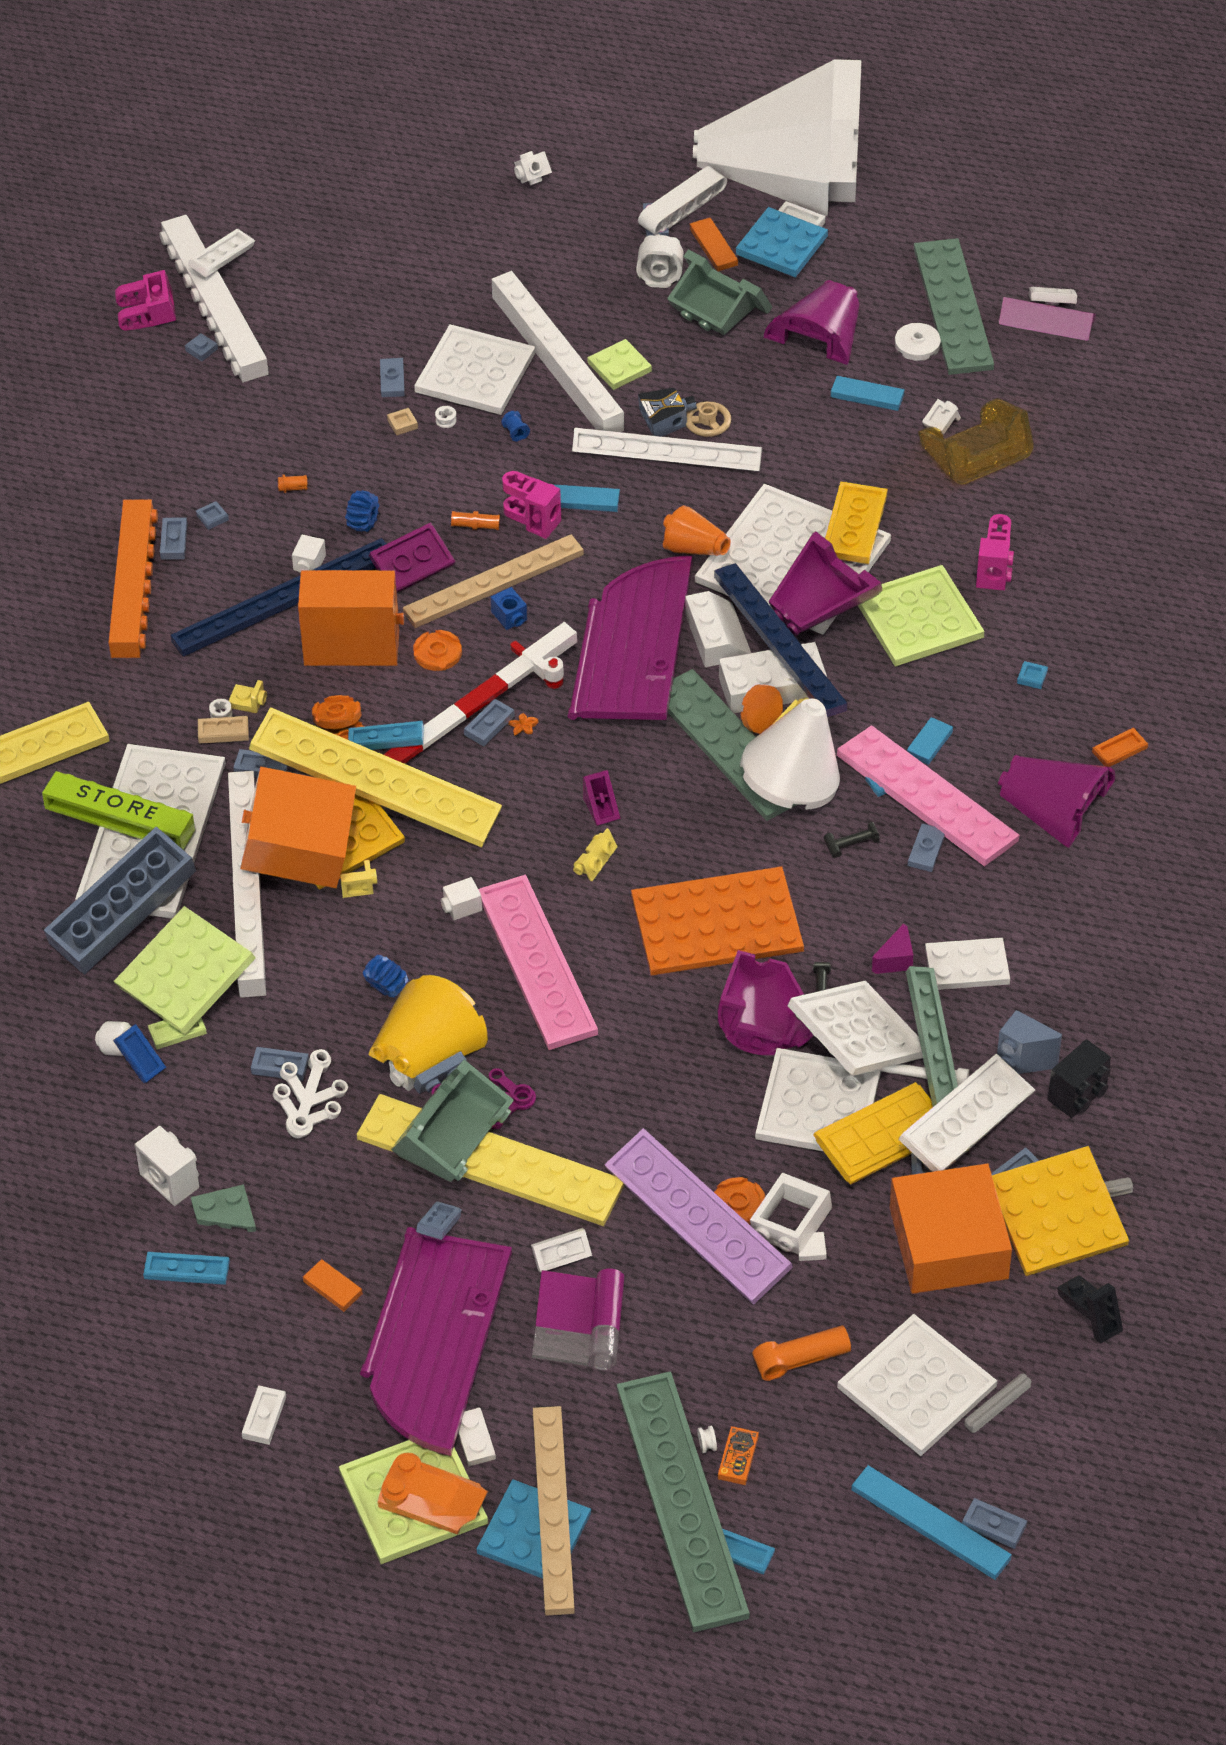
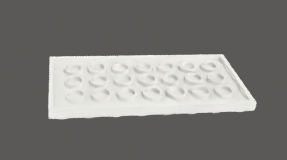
[75,744,226,918]

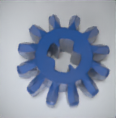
[345,490,380,532]
[362,955,409,998]

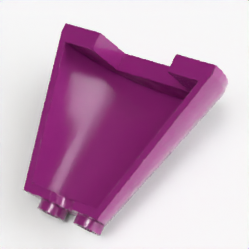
[763,280,859,365]
[768,531,882,636]
[998,755,1115,848]
[717,950,814,1055]

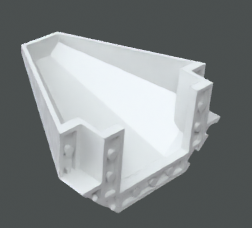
[693,59,861,216]

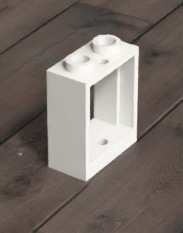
[750,1173,832,1254]

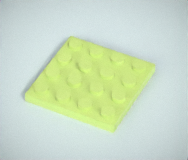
[858,565,984,666]
[114,906,256,1034]
[339,1440,488,1564]

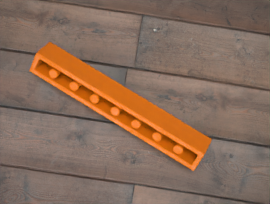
[109,500,158,658]

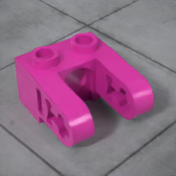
[115,270,176,331]
[502,471,561,539]
[976,514,1014,591]

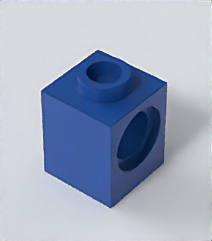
[491,587,527,630]

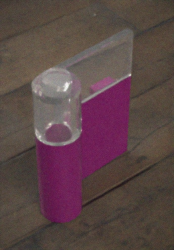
[532,1269,625,1370]

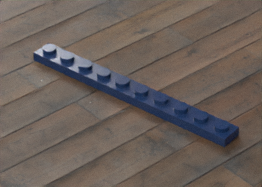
[171,538,387,657]
[714,563,847,717]

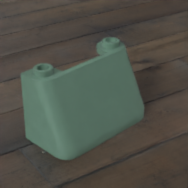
[391,1060,514,1182]

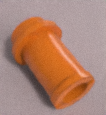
[278,474,307,493]

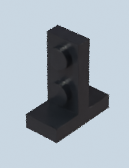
[1057,1275,1123,1343]

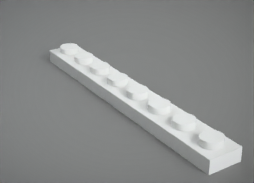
[572,428,762,471]

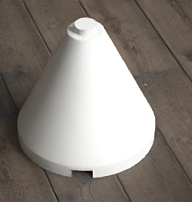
[740,699,840,810]

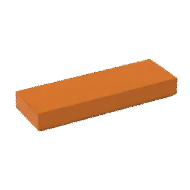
[690,218,738,271]

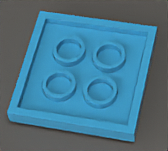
[736,207,828,277]
[477,1479,591,1579]

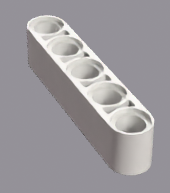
[638,166,727,235]

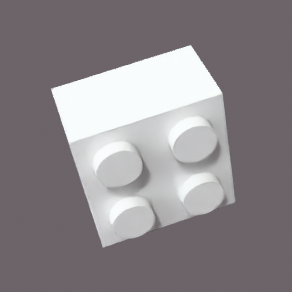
[135,1126,199,1206]

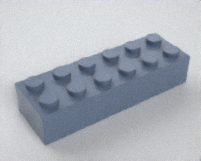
[44,827,196,975]

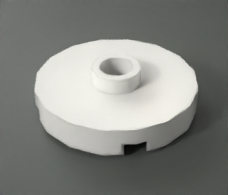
[895,323,941,361]

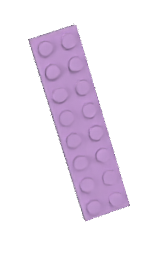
[605,1128,793,1305]

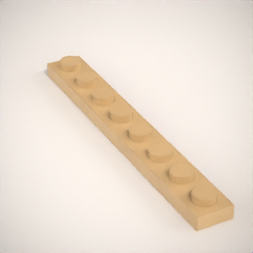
[403,534,584,628]
[533,1406,575,1615]

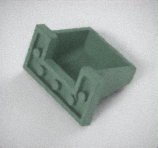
[667,249,773,335]

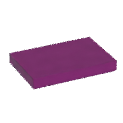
[369,522,456,593]

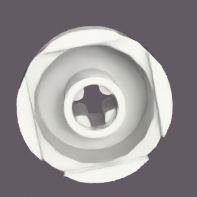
[636,235,684,288]

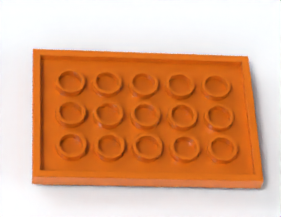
[631,867,804,976]

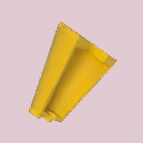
[369,975,488,1078]

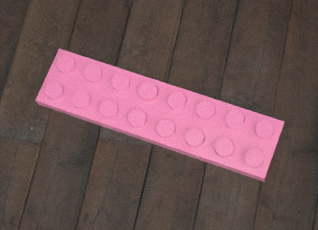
[836,725,1020,867]
[478,875,598,1050]

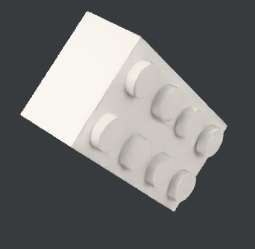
[719,642,827,713]

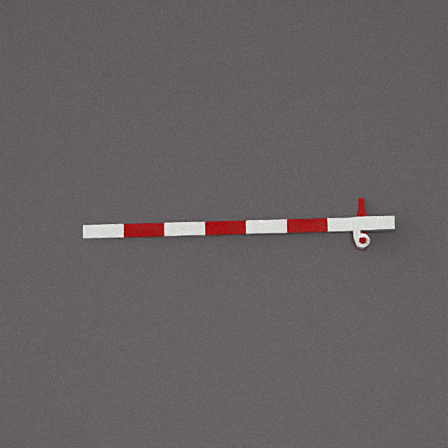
[383,622,577,764]

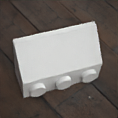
[685,591,751,667]

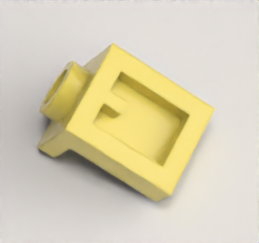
[229,680,267,713]
[340,860,377,898]

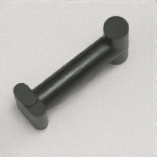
[823,822,880,858]
[813,962,831,992]

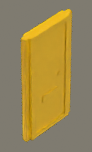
[813,1082,933,1185]

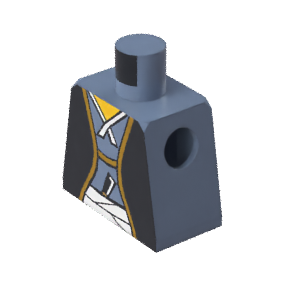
[638,388,697,437]

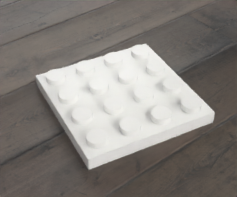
[414,325,535,415]
[788,981,923,1076]
[755,1048,881,1151]
[837,1314,997,1456]

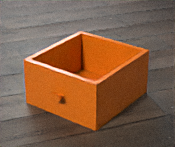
[298,570,404,666]
[240,766,356,889]
[890,1164,1012,1294]

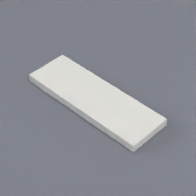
[898,1054,1035,1172]

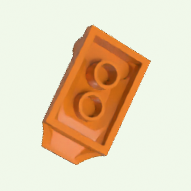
[378,1453,488,1534]

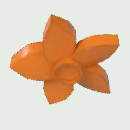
[508,713,538,736]

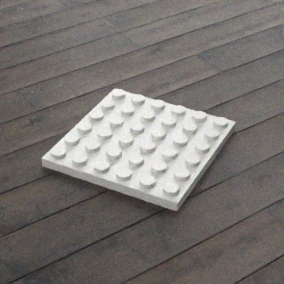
[695,484,891,634]

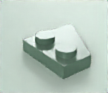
[191,1184,256,1232]

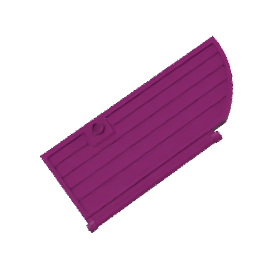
[567,556,693,720]
[360,1227,512,1456]

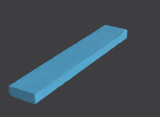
[851,1465,1012,1580]

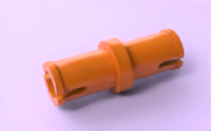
[451,511,500,530]

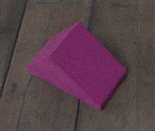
[583,770,621,826]
[872,924,914,974]

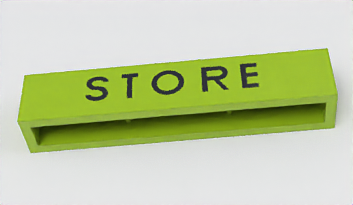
[42,771,195,850]

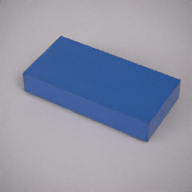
[113,1024,166,1083]

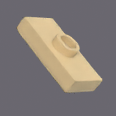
[198,716,249,744]

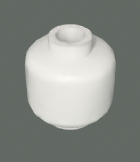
[95,1021,131,1056]

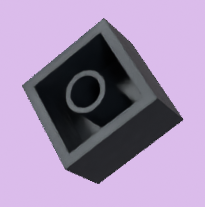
[1048,1039,1111,1119]

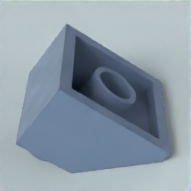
[997,1010,1062,1074]

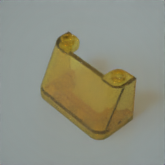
[918,398,1034,485]

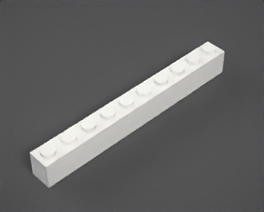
[159,215,268,383]
[492,271,624,432]
[228,771,266,997]

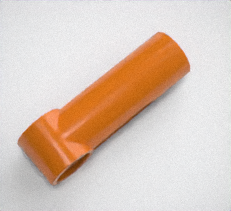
[752,1325,851,1381]

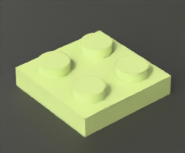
[587,339,652,390]

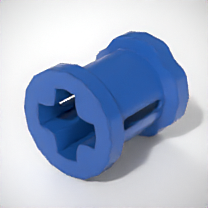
[501,411,530,442]

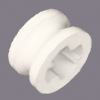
[435,406,456,428]
[209,699,232,718]
[697,1426,717,1453]

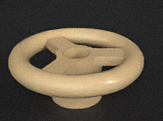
[686,402,731,437]

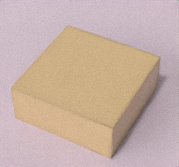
[387,408,418,435]

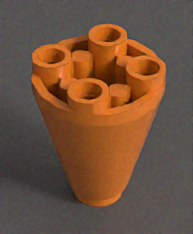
[663,505,731,556]

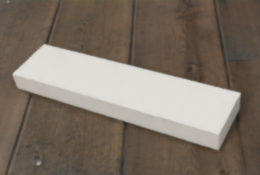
[188,229,255,277]

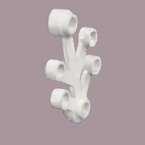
[273,1049,348,1138]

